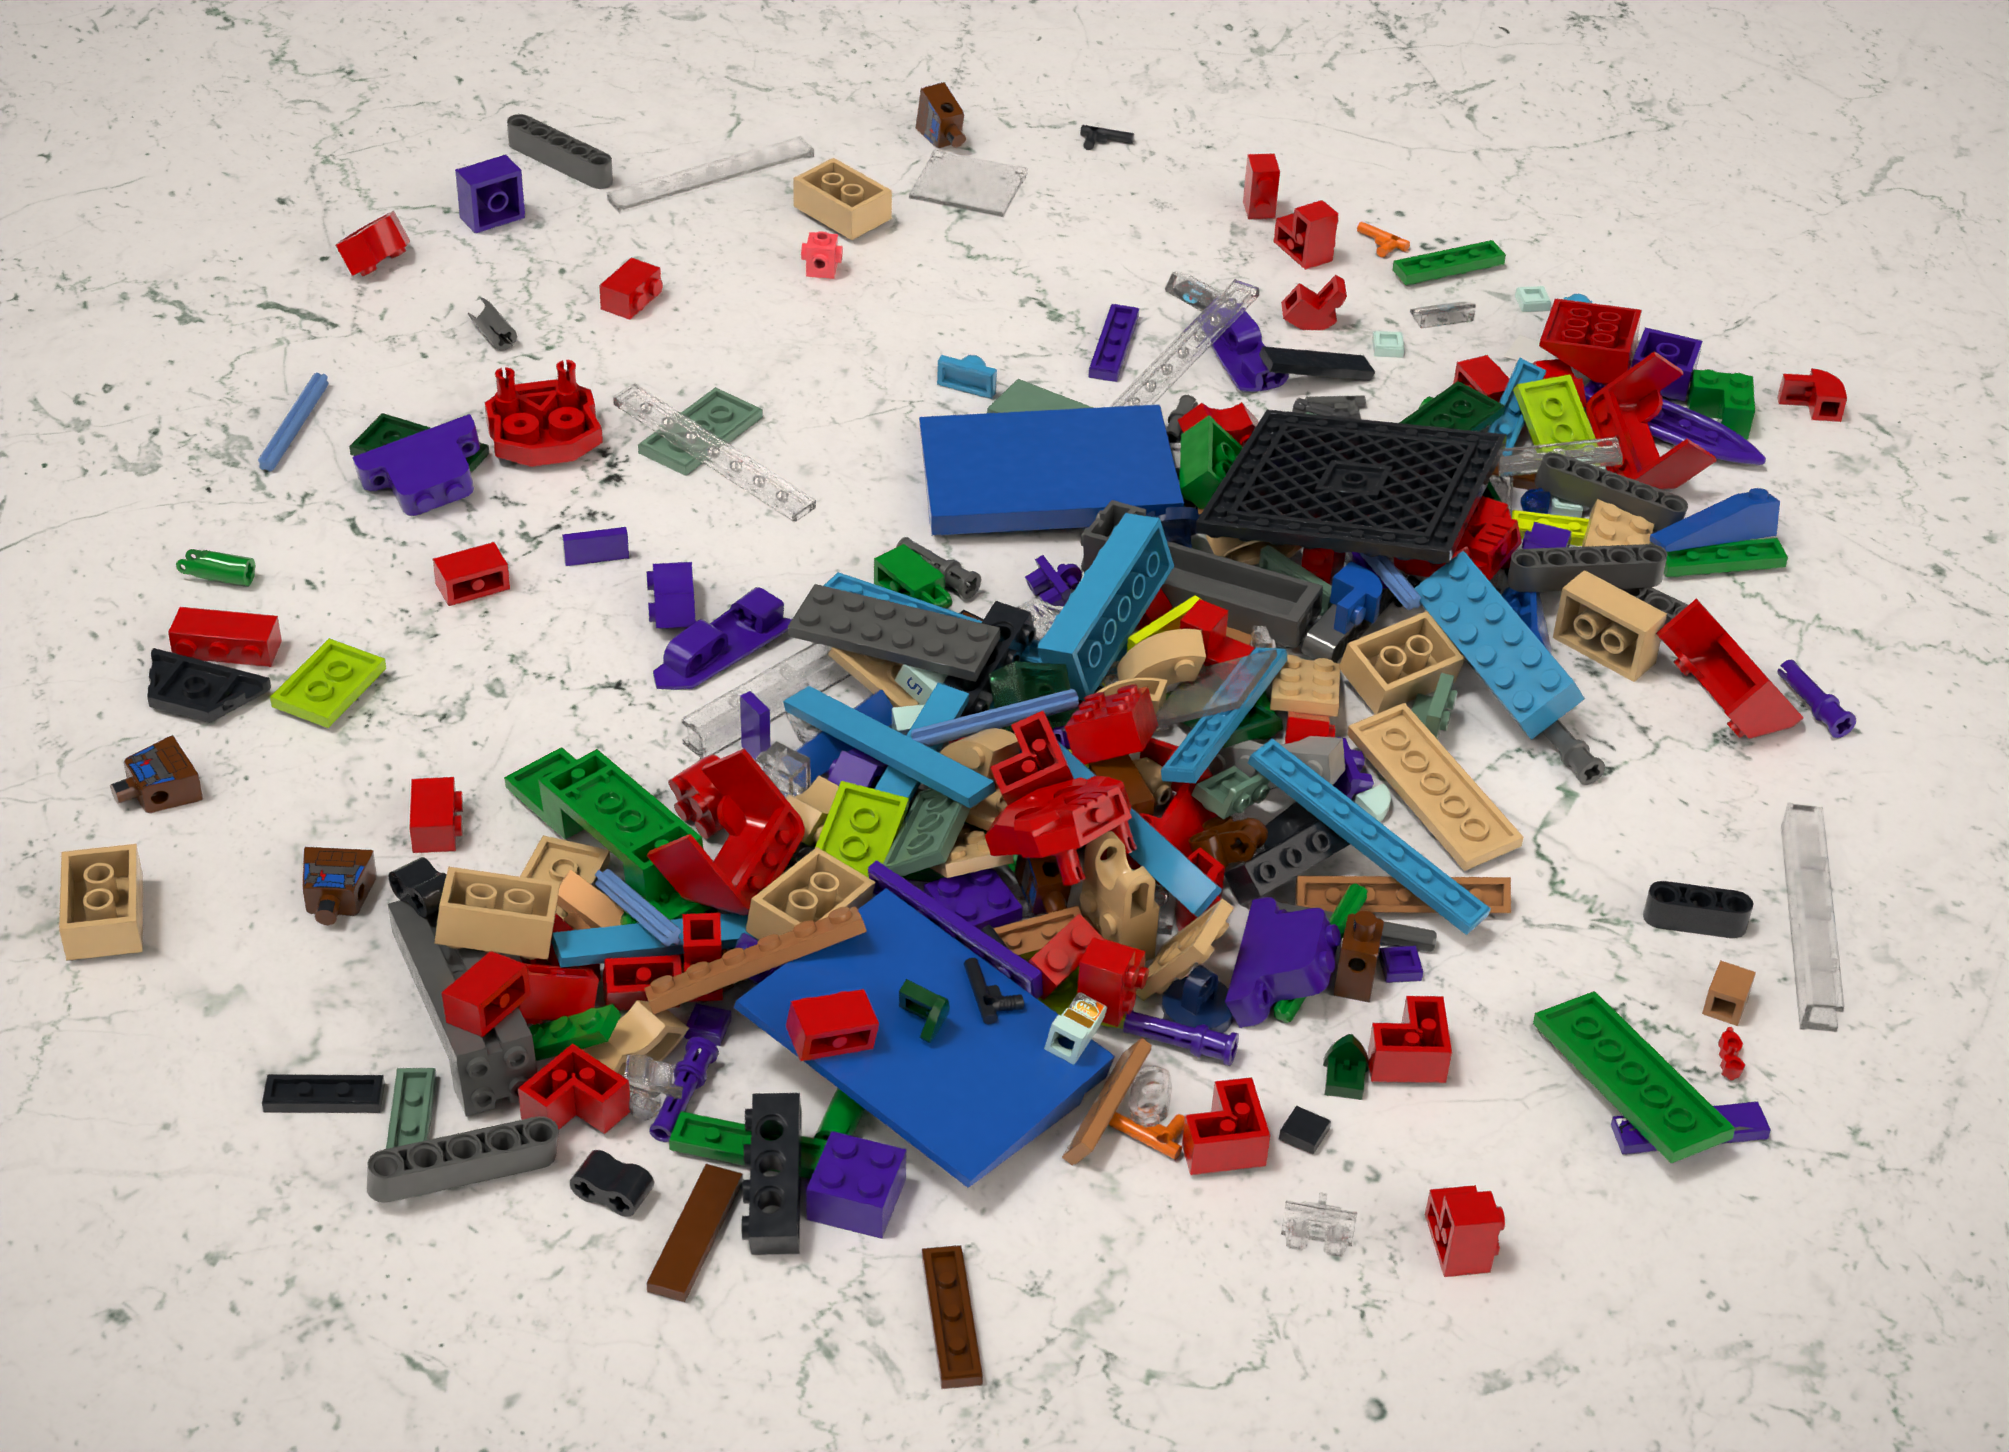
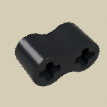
[388,857,447,918]
[569,1150,655,1217]

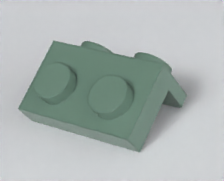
[1412,673,1458,740]
[1191,766,1270,819]

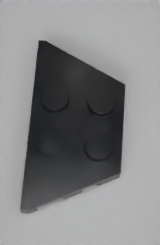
[147,648,271,723]

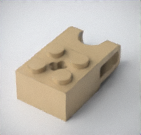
[1080,831,1160,962]

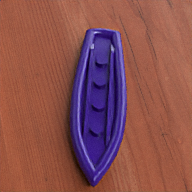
[1584,380,1766,465]

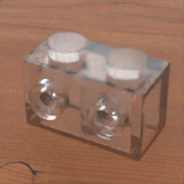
[755,741,811,798]

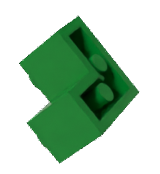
[1687,369,1755,440]

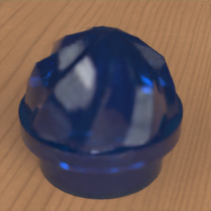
[1520,487,1551,514]

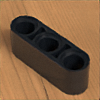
[1643,881,1754,938]

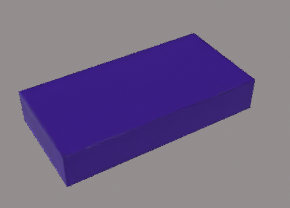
[562,527,629,566]
[740,691,771,765]

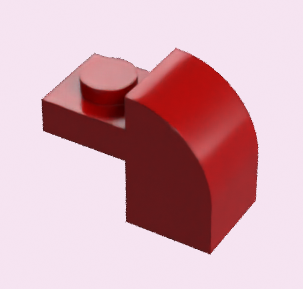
[1281,274,1347,330]
[1777,368,1847,422]
[683,913,723,1002]

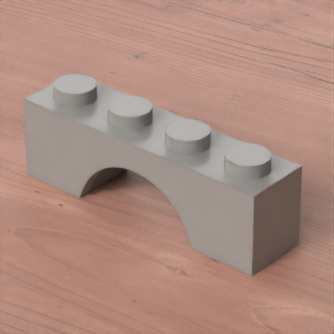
[1208,736,1345,785]

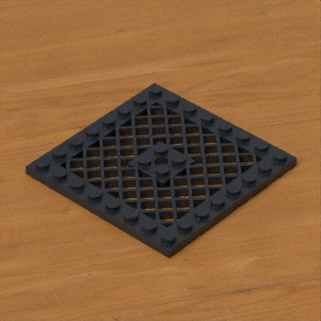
[1196,410,1507,564]

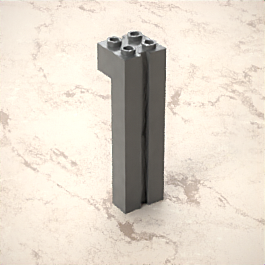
[1081,500,1323,648]
[387,900,537,1116]

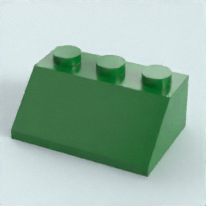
[1179,415,1243,509]

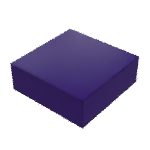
[1379,946,1423,983]
[684,1003,732,1046]

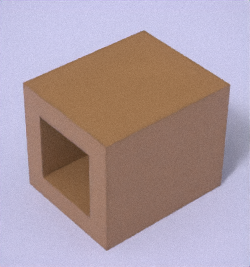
[1702,960,1756,1026]

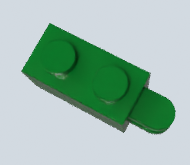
[874,544,952,609]

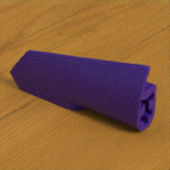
[1199,305,1289,392]
[653,587,792,690]

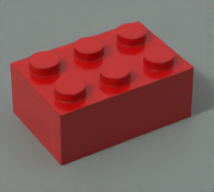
[1065,684,1158,764]

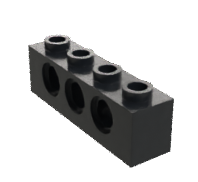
[943,601,1036,717]
[1224,819,1350,905]
[741,1093,802,1255]

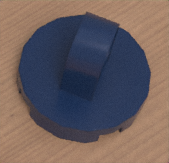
[1146,507,1201,548]
[1162,965,1234,1033]

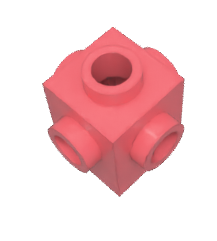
[801,231,843,279]

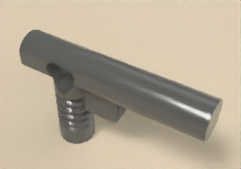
[1305,395,1366,419]

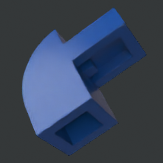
[1330,561,1382,634]

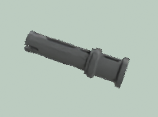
[896,537,981,599]
[1542,720,1605,785]

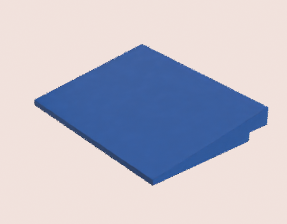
[919,404,1184,536]
[734,888,1115,1188]

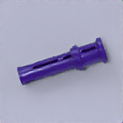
[1778,659,1856,738]
[1123,1010,1239,1066]
[649,1037,719,1142]

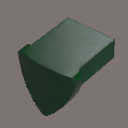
[899,979,950,1043]
[1323,1034,1369,1100]

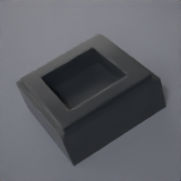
[1279,1105,1331,1154]

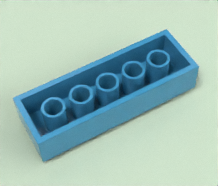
[1037,513,1174,701]
[1414,551,1585,740]

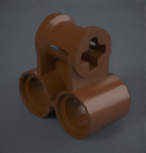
[1188,816,1268,868]

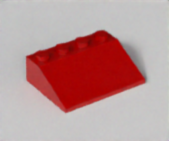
[1539,298,1642,386]

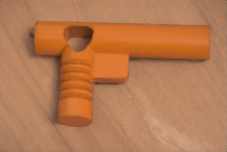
[1357,221,1410,257]
[1109,1112,1185,1160]

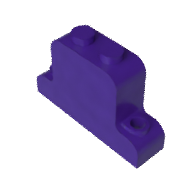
[352,414,480,516]
[1225,897,1341,1028]

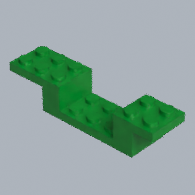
[504,747,712,920]

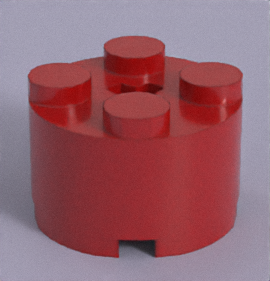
[668,754,724,839]

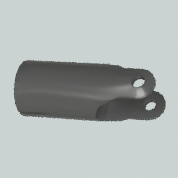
[468,297,517,351]

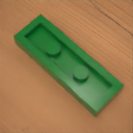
[528,1004,622,1061]

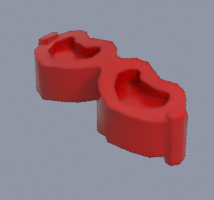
[1718,1027,1746,1080]

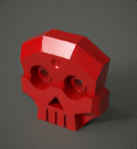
[485,360,603,467]
[1393,496,1522,581]
[985,776,1137,886]

